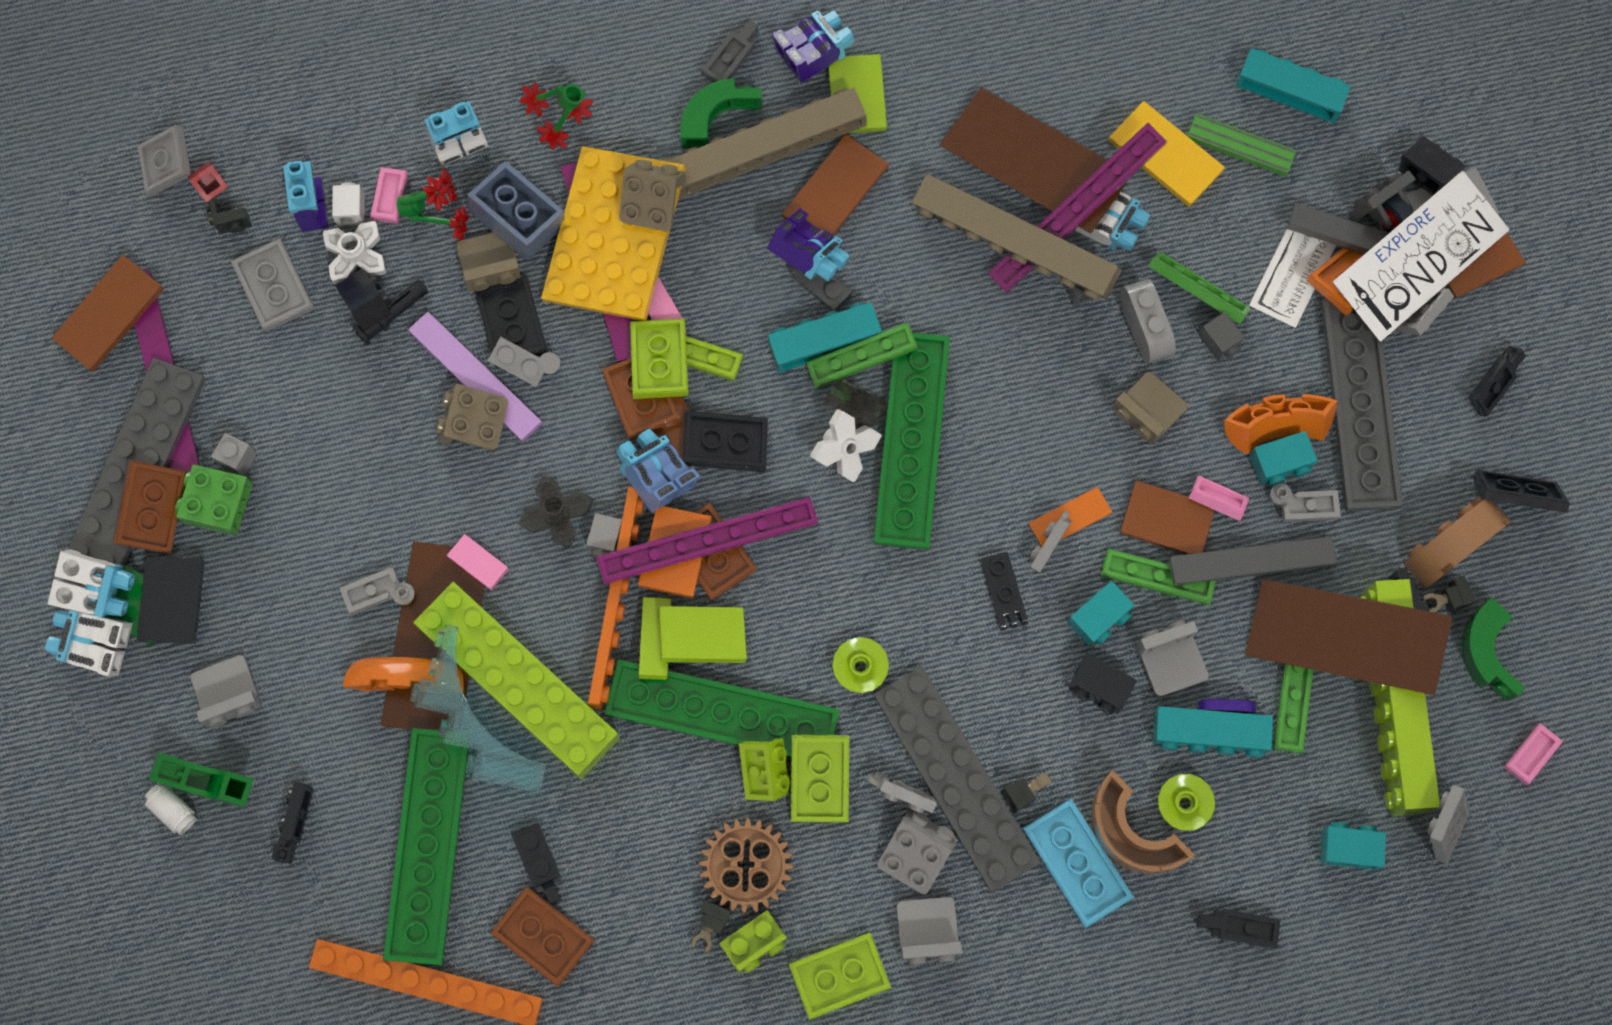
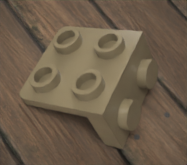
[619,160,686,231]
[457,232,521,293]
[1112,372,1188,445]
[435,384,508,450]

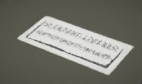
[1249,229,1336,328]

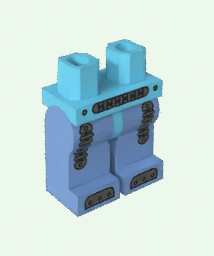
[616,428,700,513]

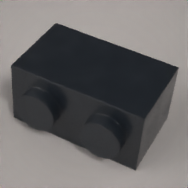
[1399,136,1465,195]
[335,269,392,331]
[1068,653,1137,715]

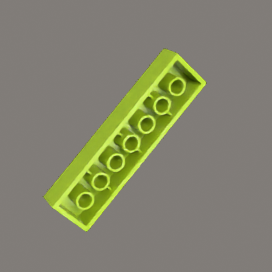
[1359,579,1440,816]
[413,581,620,780]

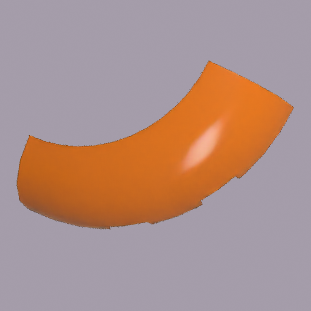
[1224,394,1337,455]
[343,657,464,695]

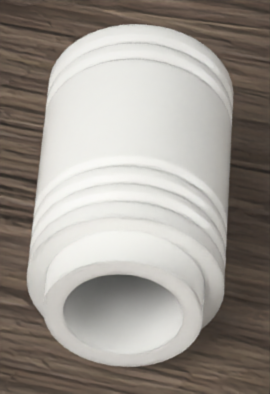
[145,785,197,835]

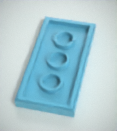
[1022,799,1134,929]

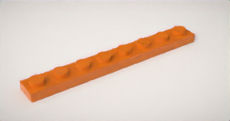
[588,487,644,711]
[309,939,543,1025]

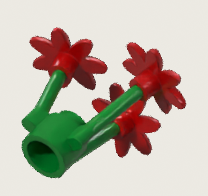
[519,82,593,150]
[396,168,469,241]

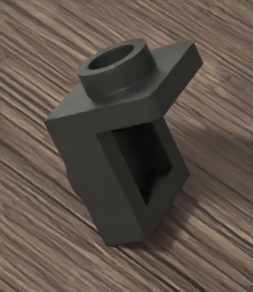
[207,199,252,234]

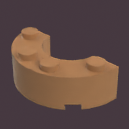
[1403,495,1512,589]
[1091,770,1195,874]

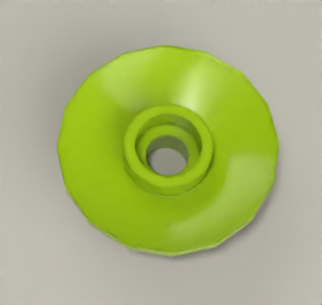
[832,637,889,693]
[1158,774,1215,831]

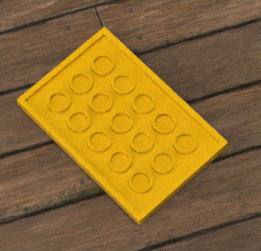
[541,146,686,321]

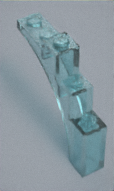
[410,624,546,793]

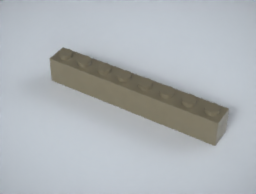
[661,88,867,200]
[912,174,1122,301]

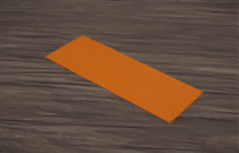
[1028,487,1113,547]

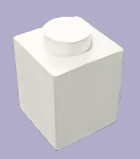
[332,182,365,226]

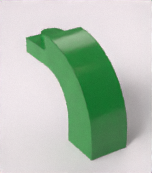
[681,78,762,149]
[1462,597,1525,701]
[148,752,254,807]

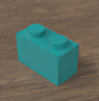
[1249,431,1318,486]
[1067,580,1135,647]
[1320,822,1386,870]

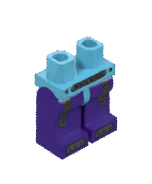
[772,10,855,83]
[283,161,329,232]
[766,208,850,282]

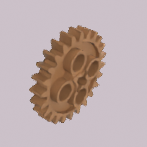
[699,818,793,914]

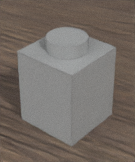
[211,433,257,476]
[586,513,622,557]

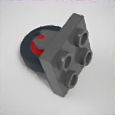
[1348,171,1415,233]

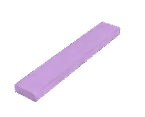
[408,312,542,443]

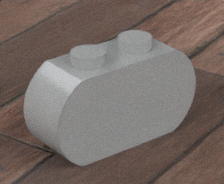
[1120,279,1176,363]

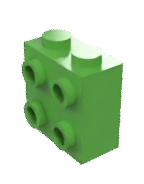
[175,464,253,536]

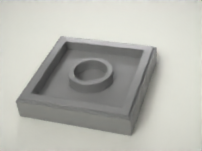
[138,125,191,196]

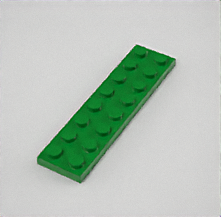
[873,333,950,550]
[605,659,840,758]
[383,728,471,966]

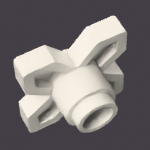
[323,221,386,284]
[810,409,881,482]

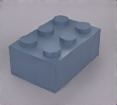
[467,161,565,261]

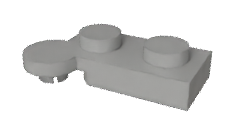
[488,337,560,387]
[1269,483,1341,522]
[1029,510,1072,573]
[340,567,415,615]
[867,771,937,813]

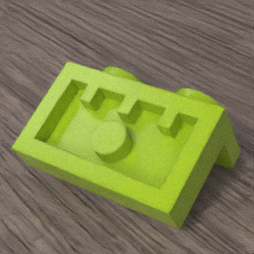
[739,738,790,801]
[719,910,787,974]

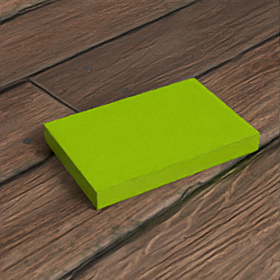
[828,54,887,134]
[630,318,689,399]
[658,606,747,663]
[791,735,850,822]
[789,933,891,1020]

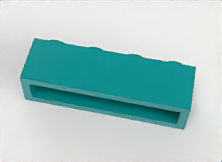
[1236,48,1351,124]
[768,302,882,373]
[1152,706,1273,758]

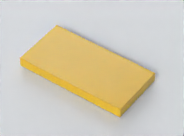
[1108,101,1225,208]

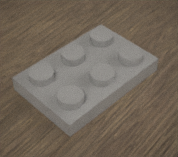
[1428,785,1470,864]

